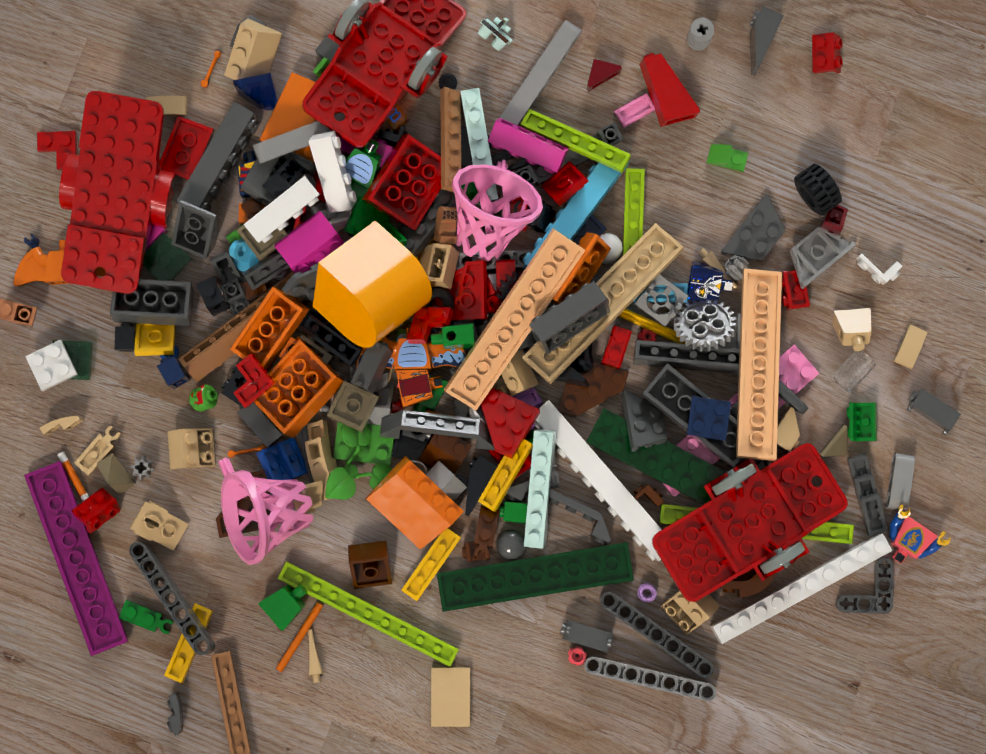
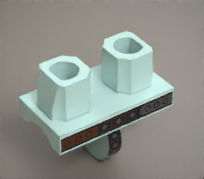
[478,17,513,51]

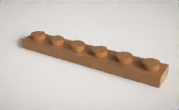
[440,87,462,193]
[211,651,251,754]

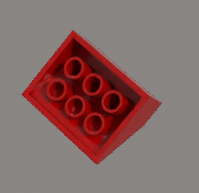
[362,134,441,231]

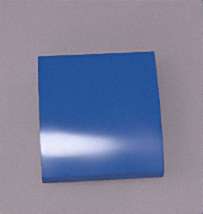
[256,438,307,480]

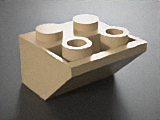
[420,243,459,289]
[493,350,539,397]
[168,428,215,470]
[660,590,720,635]

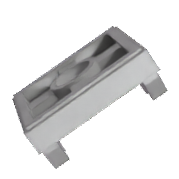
[634,274,688,326]

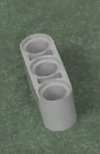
[886,453,915,511]

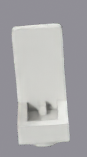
[856,253,902,285]

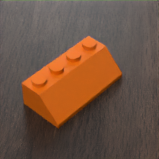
[551,232,611,305]
[230,287,310,371]

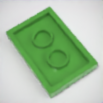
[333,422,394,466]

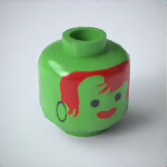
[189,384,218,412]

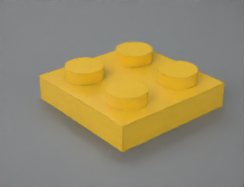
[134,323,176,356]

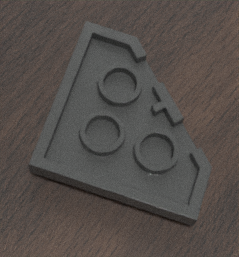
[282,263,318,302]

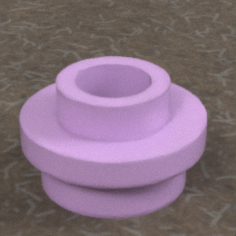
[637,583,657,603]

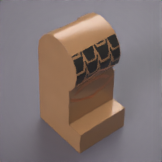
[433,207,457,244]

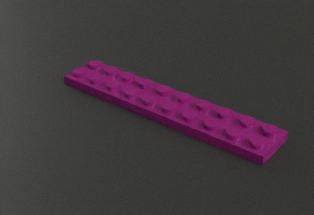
[24,461,129,656]

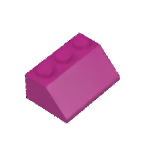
[274,211,344,273]

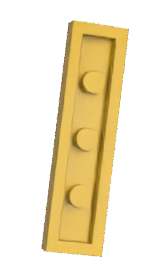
[478,439,533,512]
[401,528,461,601]
[164,603,214,683]

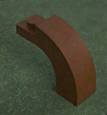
[720,571,776,597]

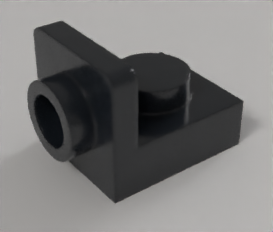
[378,125,408,146]

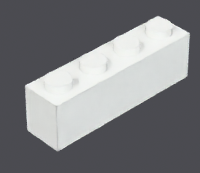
[308,131,357,213]
[244,176,320,244]

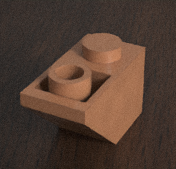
[0,299,38,327]

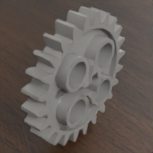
[674,297,736,351]

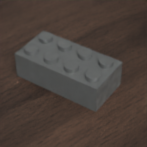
[110,279,194,326]
[529,281,610,355]

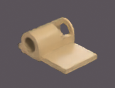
[130,500,189,551]

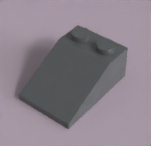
[749,6,784,76]
[171,200,218,259]

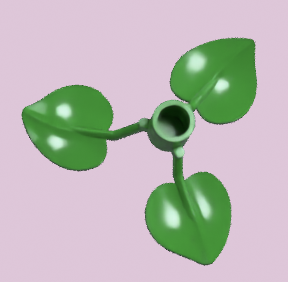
[325,424,392,500]

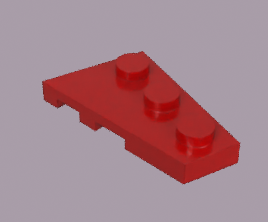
[451,260,488,321]

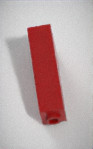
[639,53,700,127]

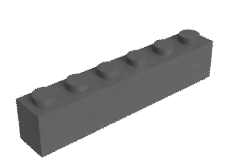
[633,340,740,374]

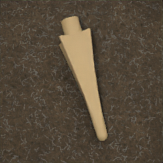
[698,248,738,289]
[308,629,323,683]

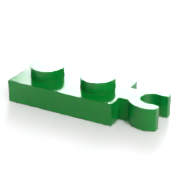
[119,600,174,634]

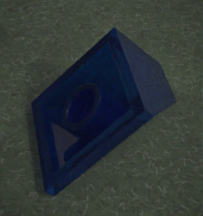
[233,73,278,110]

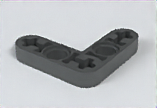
[835,557,894,614]

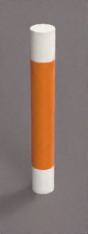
[57,452,89,501]

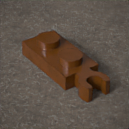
[474,507,500,561]

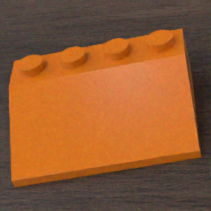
[259,72,339,164]
[254,340,344,438]
[365,456,464,549]

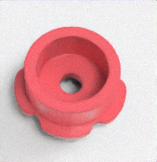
[568,646,587,666]

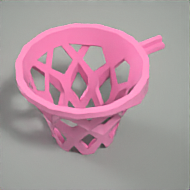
[452,160,543,261]
[218,457,313,565]

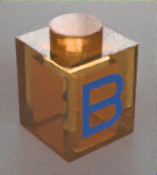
[385,104,409,132]

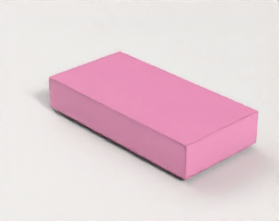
[614,93,655,129]

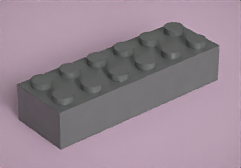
[176,102,259,212]
[642,363,741,469]

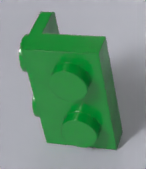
[847,402,877,442]

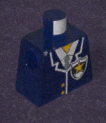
[687,261,733,301]

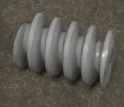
[687,18,714,51]

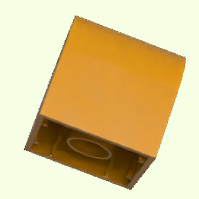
[313,221,432,348]

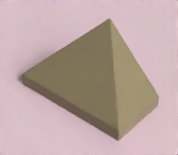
[819,425,847,458]
[97,453,136,494]

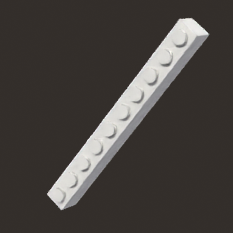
[534,400,662,562]
[710,534,892,644]

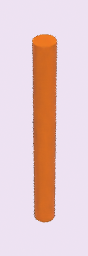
[276,602,323,672]

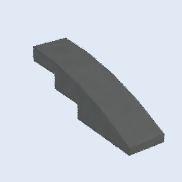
[847,453,887,536]

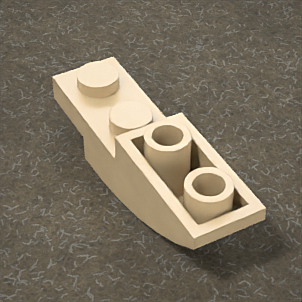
[305,420,337,501]

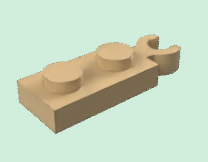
[74,426,121,476]

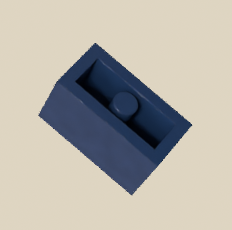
[157,356,191,389]

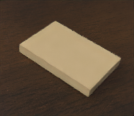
[431,667,470,727]

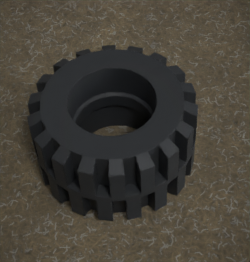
[794,163,842,216]

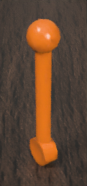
[201,51,221,88]
[228,444,267,458]

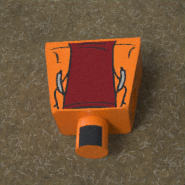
[396,370,443,408]

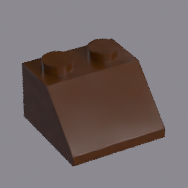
[417,434,472,474]
[348,541,392,589]

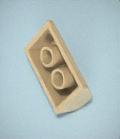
[224,19,283,86]

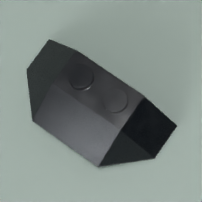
[298,310,363,367]

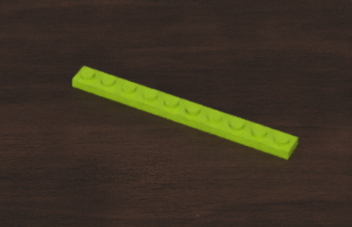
[659,504,854,544]
[277,561,459,667]

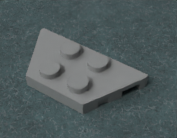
[790,226,856,289]

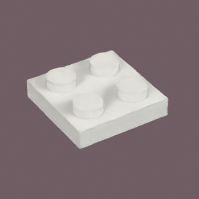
[25,340,78,391]

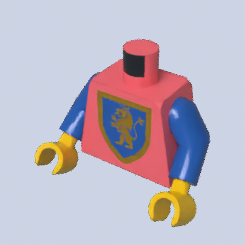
[889,505,951,564]

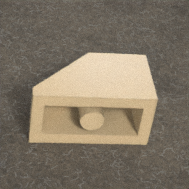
[777,407,800,453]
[293,480,323,514]

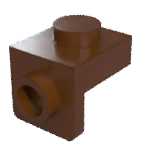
[634,484,664,507]

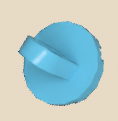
[229,238,265,272]

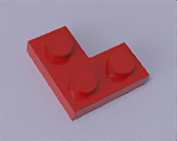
[37,131,77,170]
[406,307,454,344]
[234,353,276,408]

